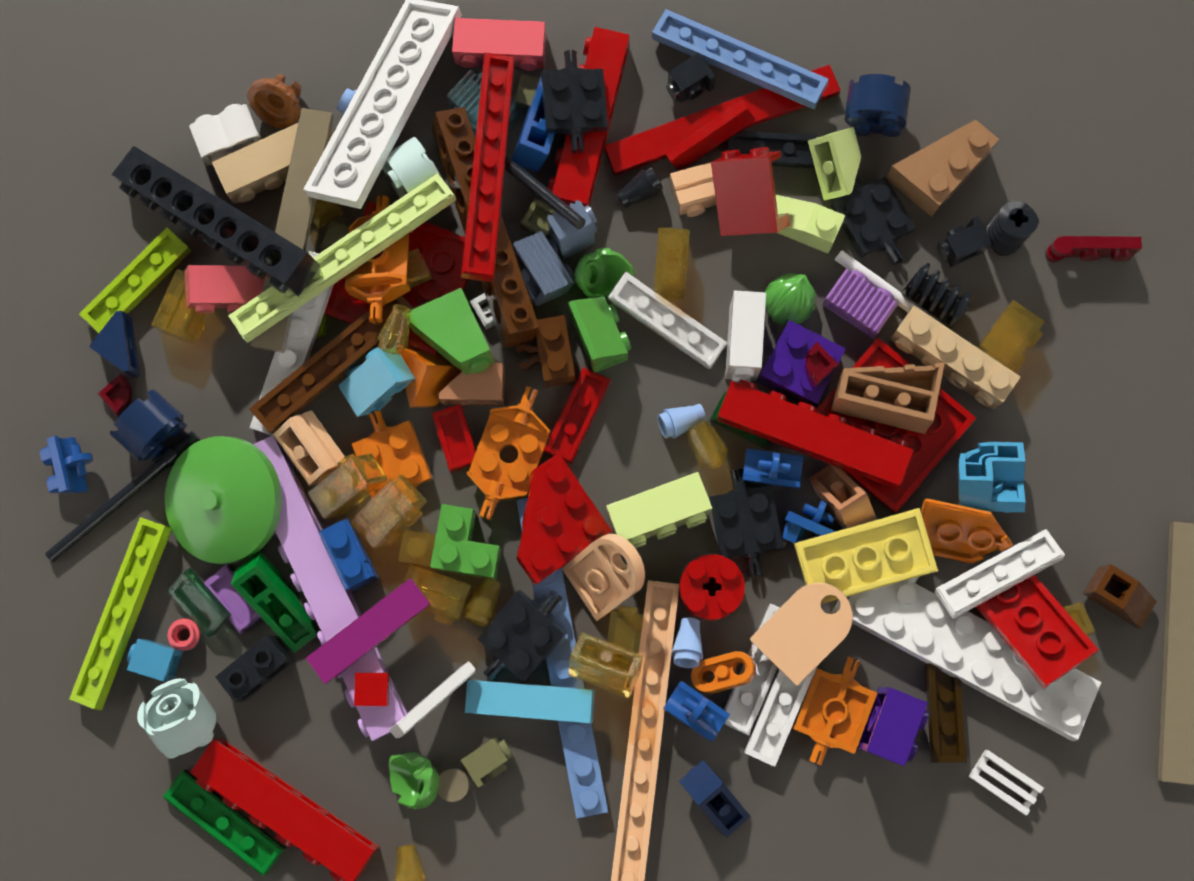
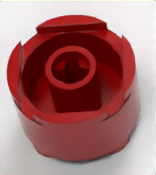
[679,554,745,621]

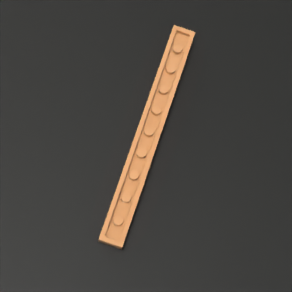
[611,580,679,881]

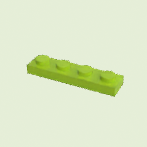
[79,227,192,333]

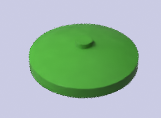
[165,436,282,564]

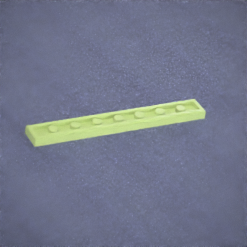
[228,173,457,343]

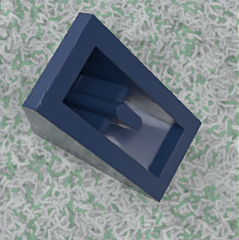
[89,311,140,378]

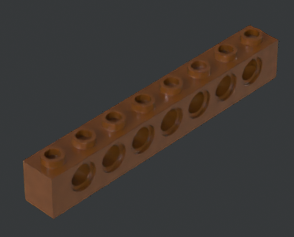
[431,107,539,348]

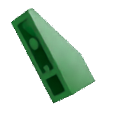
[231,551,319,653]

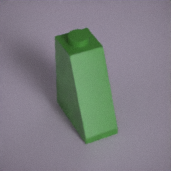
[404,288,495,375]

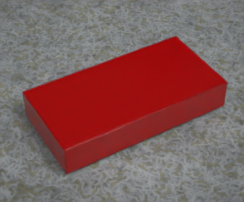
[431,403,476,473]

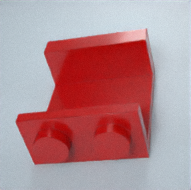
[711,147,790,236]

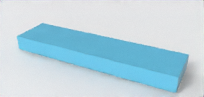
[465,680,595,723]

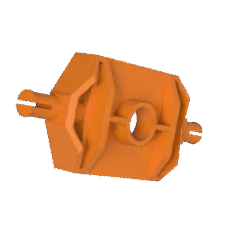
[345,195,413,324]
[467,386,550,520]

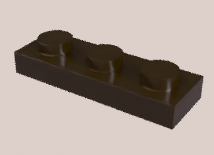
[925,663,967,763]

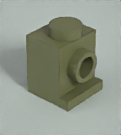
[461,737,515,788]

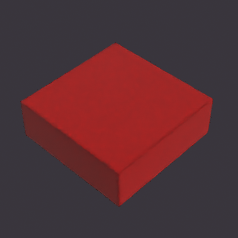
[354,673,390,706]

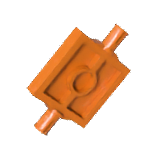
[352,410,433,513]
[792,657,877,766]

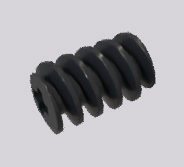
[985,201,1039,256]
[902,263,971,330]

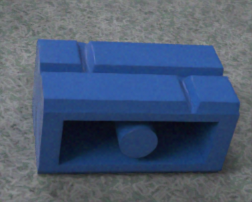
[318,518,380,592]

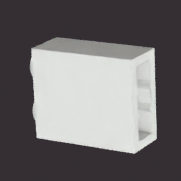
[725,291,766,382]

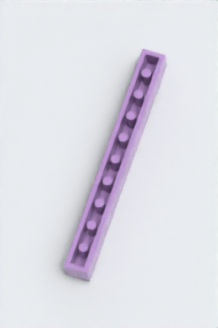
[253,435,408,741]

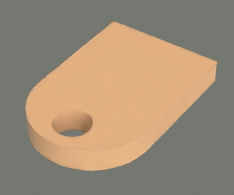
[562,534,645,622]
[750,582,853,686]

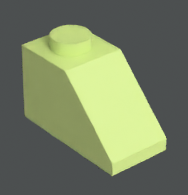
[808,127,861,200]

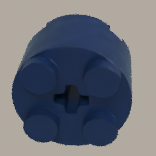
[844,74,911,137]
[110,389,187,461]

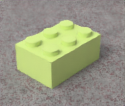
[606,472,712,549]

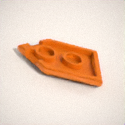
[921,498,1013,564]

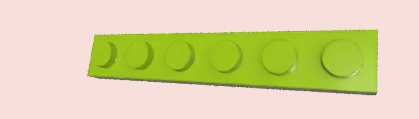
[69,517,172,710]

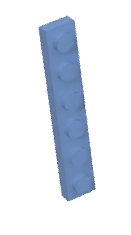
[652,9,829,110]

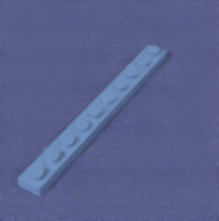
[516,498,608,819]

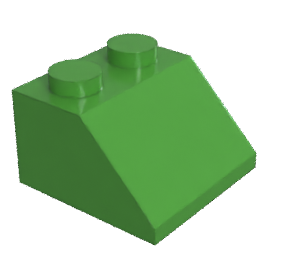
[568,297,631,373]

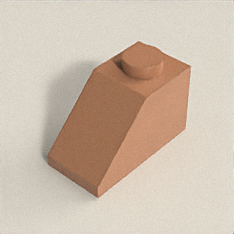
[439,358,505,406]
[808,464,877,529]

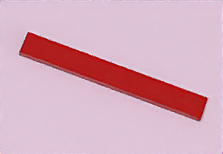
[461,52,515,282]
[604,64,841,176]

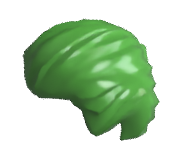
[574,248,635,299]
[765,273,816,325]
[389,752,439,810]

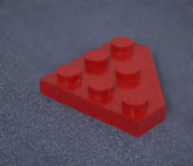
[516,453,612,585]

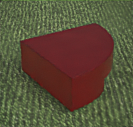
[805,342,839,388]
[97,373,132,417]

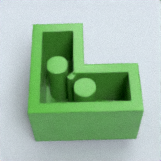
[430,504,502,580]

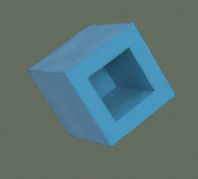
[127,639,183,681]

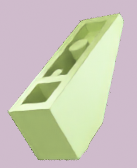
[776,195,845,254]

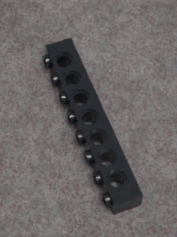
[111,146,321,297]

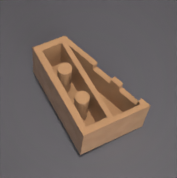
[886,120,999,217]
[831,363,945,434]

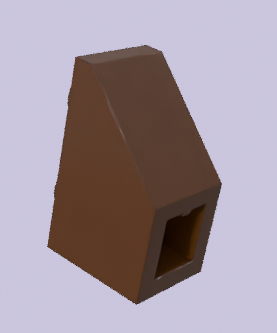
[1083,564,1157,629]

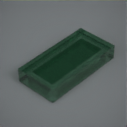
[168,568,232,638]

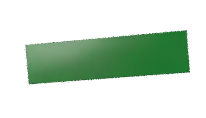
[163,770,286,877]

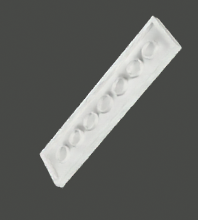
[303,0,462,209]
[848,580,1102,741]

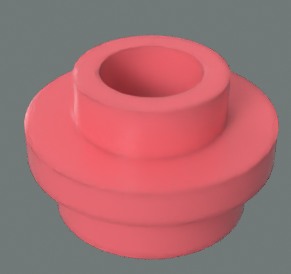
[167,619,201,651]

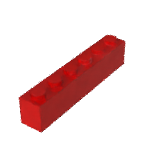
[548,27,630,207]
[717,379,914,489]
[190,738,380,881]

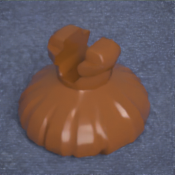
[247,75,302,129]

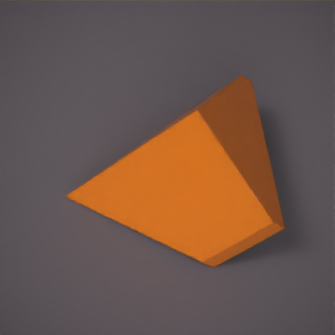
[397,346,462,408]

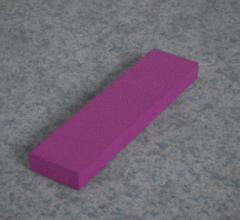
[306,578,431,684]

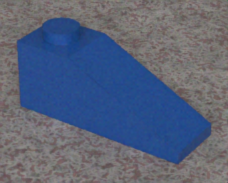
[511,77,555,173]

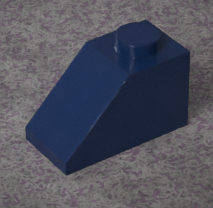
[679,760,750,838]

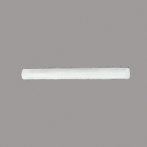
[835,250,942,324]

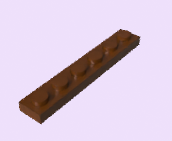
[249,296,414,435]

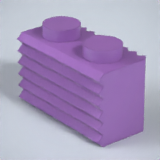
[822,269,898,339]

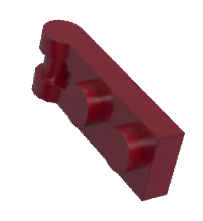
[1045,236,1142,263]

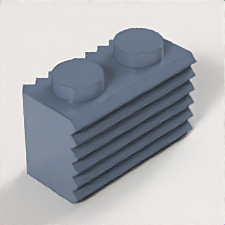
[547,200,597,260]
[512,231,575,306]

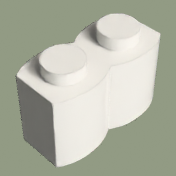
[189,104,262,165]

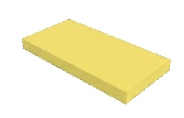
[793,508,938,604]

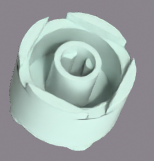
[382,137,442,198]
[137,679,216,759]

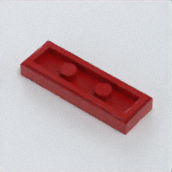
[665,100,756,171]
[543,367,611,465]

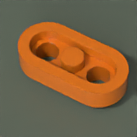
[691,651,756,694]

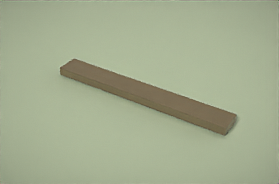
[251,108,334,353]
[1158,521,1194,785]

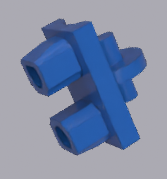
[39,436,93,493]
[742,448,804,489]
[782,500,836,543]
[663,681,730,742]

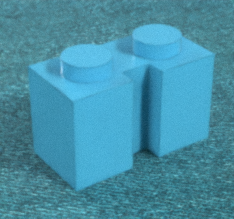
[338,347,416,417]

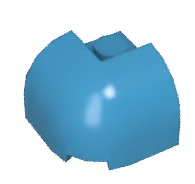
[958,442,1026,513]

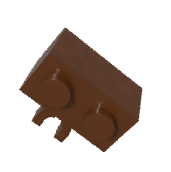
[516,315,576,389]

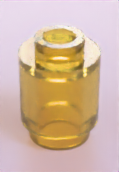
[686,421,729,470]

